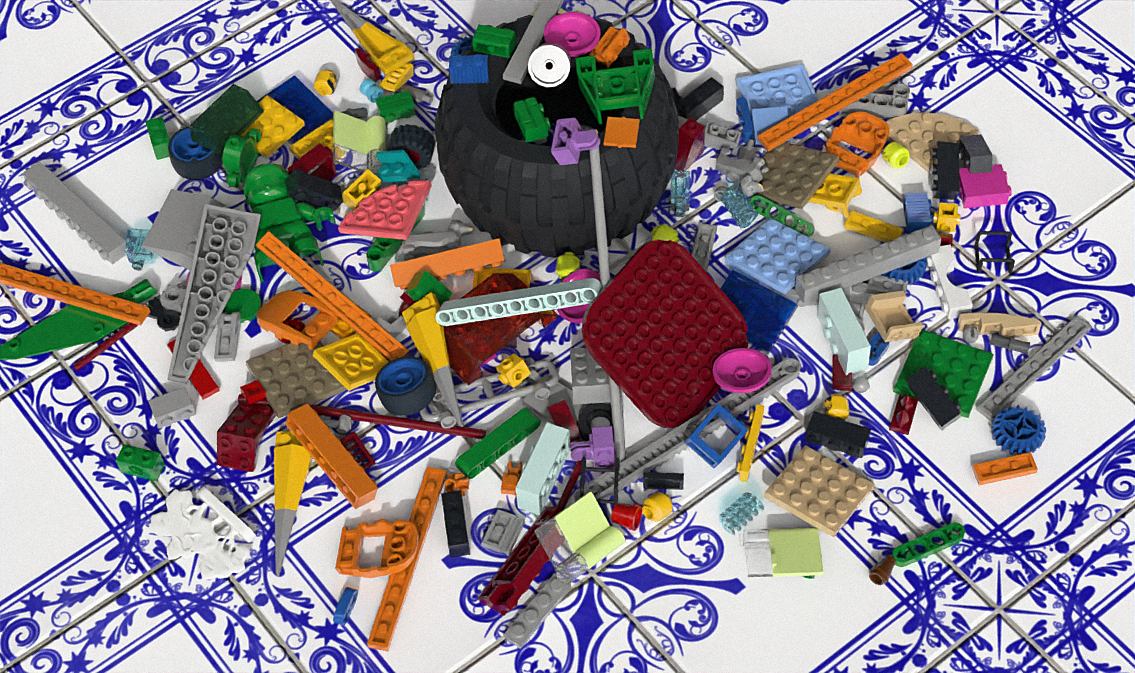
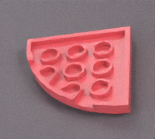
[338,180,432,240]

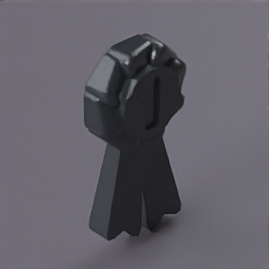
[146,297,180,332]

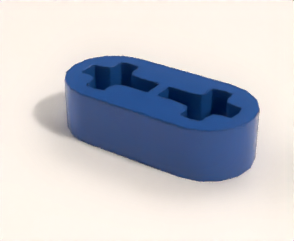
[868,333,890,366]
[333,587,358,625]

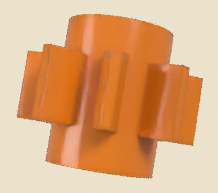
[445,473,469,496]

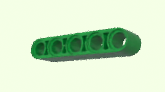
[366,204,425,272]
[455,407,541,479]

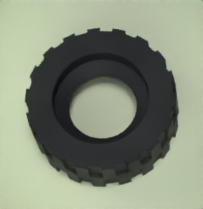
[578,403,614,442]

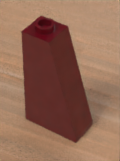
[675,117,705,174]

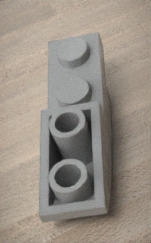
[678,116,742,148]

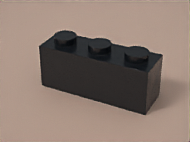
[675,77,724,121]
[958,134,993,174]
[930,141,959,200]
[285,169,343,212]
[905,366,962,431]
[805,411,871,458]
[441,490,470,558]

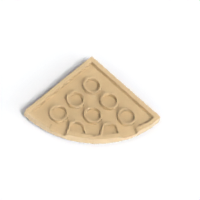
[885,113,979,172]

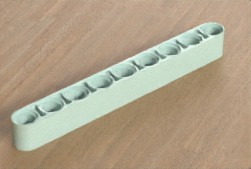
[436,278,602,326]

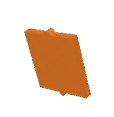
[604,117,640,148]

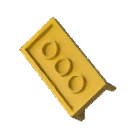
[808,173,862,218]

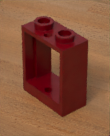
[288,143,336,181]

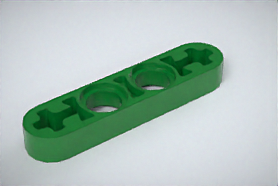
[750,195,815,237]
[892,522,965,567]

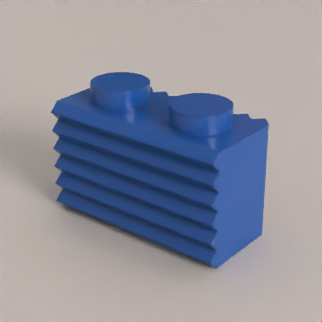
[449,54,489,84]
[903,193,934,233]

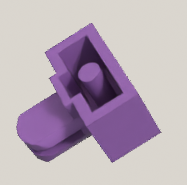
[551,118,600,165]
[570,426,615,468]

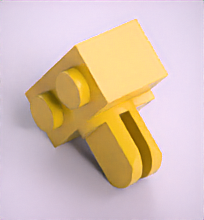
[343,169,381,211]

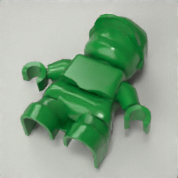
[243,164,336,283]

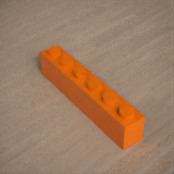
[390,239,506,290]
[285,403,378,509]

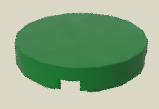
[224,289,262,323]

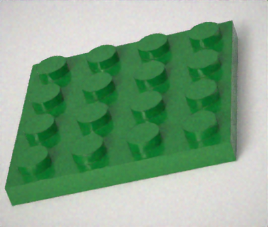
[893,330,994,418]

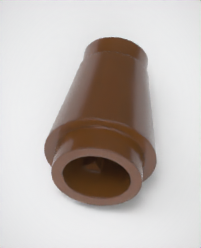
[869,555,896,585]

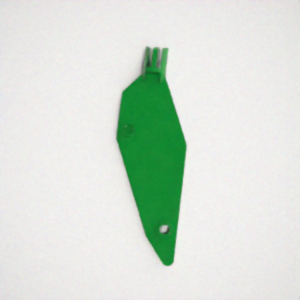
[0,278,157,360]

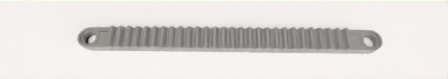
[574,358,801,501]

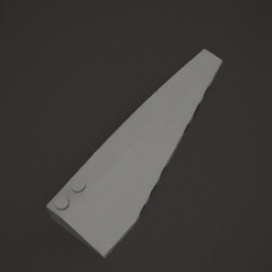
[167,204,261,384]

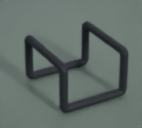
[975,231,1015,274]
[580,457,620,504]

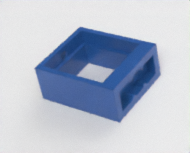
[684,404,748,469]

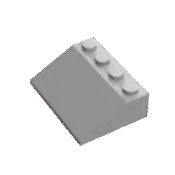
[141,189,225,271]

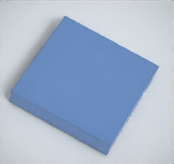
[751,106,791,146]

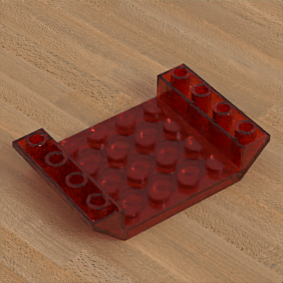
[443,273,559,386]

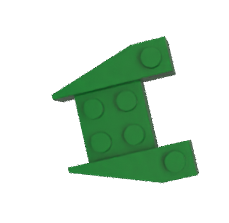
[576,49,655,124]

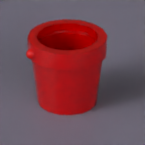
[611,503,642,531]

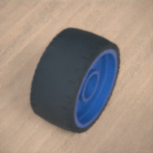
[168,125,223,180]
[375,356,436,416]

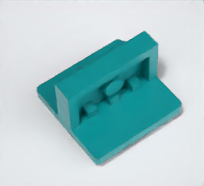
[375,150,421,182]

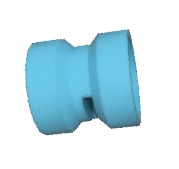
[359,79,384,103]

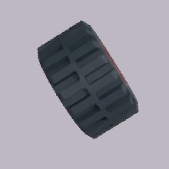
[387,124,435,170]

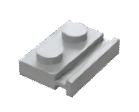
[482,509,525,556]

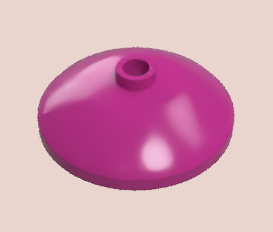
[544,12,600,57]
[557,269,601,324]
[713,348,772,393]

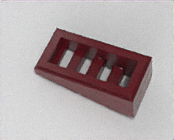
[340,431,376,470]

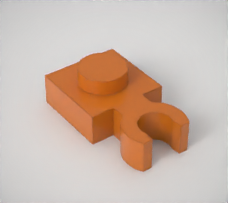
[501,461,523,495]

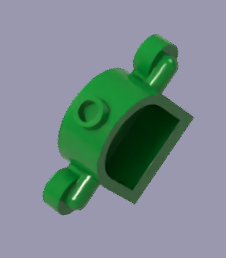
[223,128,261,188]

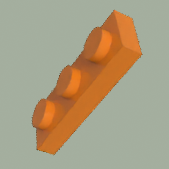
[972,452,1038,485]

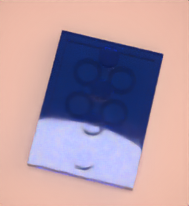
[253,75,334,145]
[720,269,798,354]

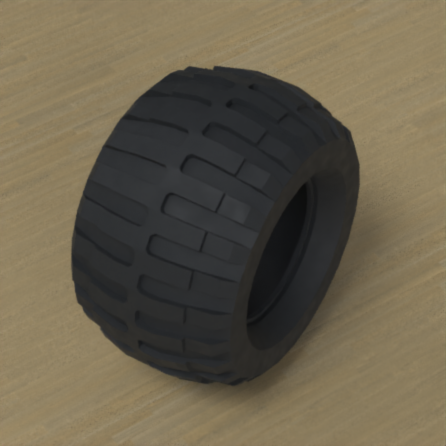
[435,13,679,258]

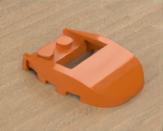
[825,112,890,178]
[257,290,339,350]
[335,519,419,578]

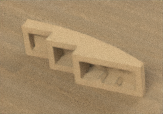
[957,313,1041,338]

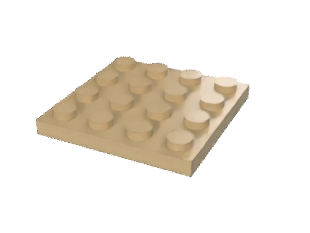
[764,445,875,538]

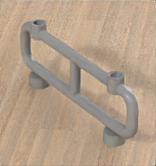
[419,358,559,428]

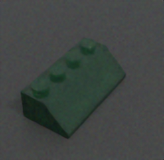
[189,84,264,155]

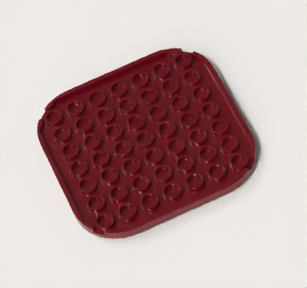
[582,239,749,428]

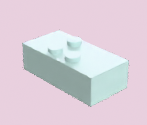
[818,288,871,375]
[516,423,570,515]

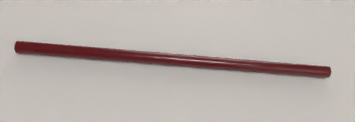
[238,394,486,439]

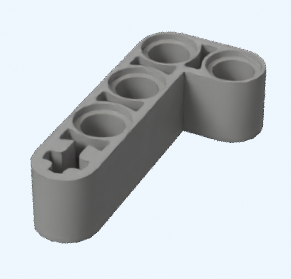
[840,83,910,119]

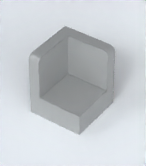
[375,316,406,338]

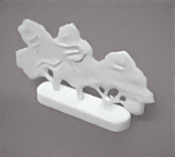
[149,486,256,579]

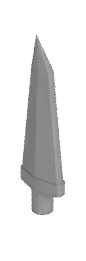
[380,80,433,104]
[733,139,758,190]

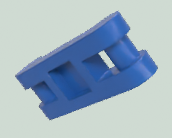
[736,97,753,144]

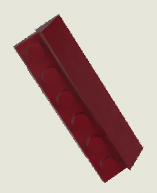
[478,506,564,616]

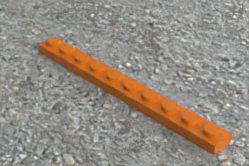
[757,53,913,151]
[256,231,409,361]
[0,263,150,326]
[367,466,447,652]

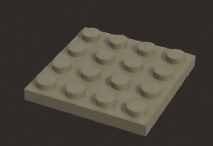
[739,142,839,209]
[246,341,347,418]

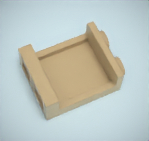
[865,291,924,342]

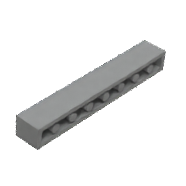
[22,161,130,265]
[795,225,941,304]

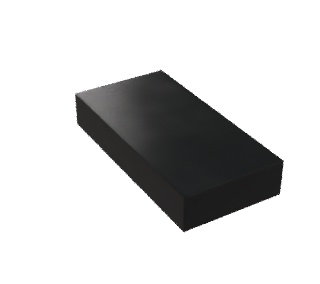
[643,472,684,490]

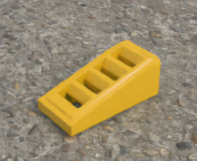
[380,63,413,92]

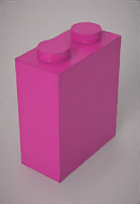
[959,164,1012,209]

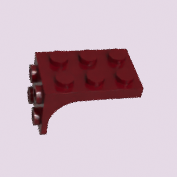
[217,401,277,472]

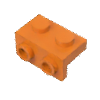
[589,26,630,68]

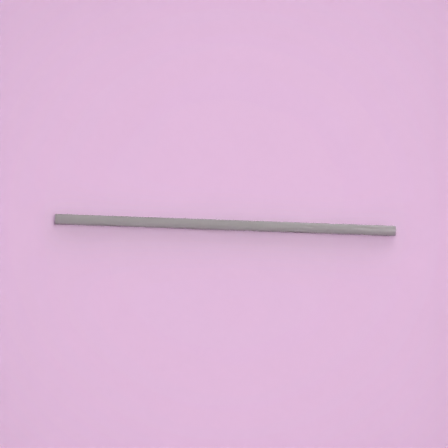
[589,130,626,463]

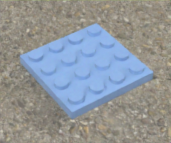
[736,64,825,120]
[725,218,831,294]

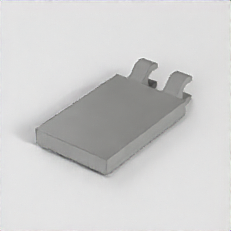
[515,369,592,425]

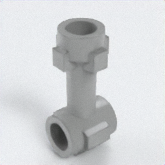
[319,415,352,435]

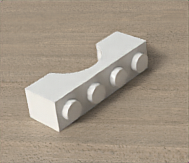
[926,245,973,319]

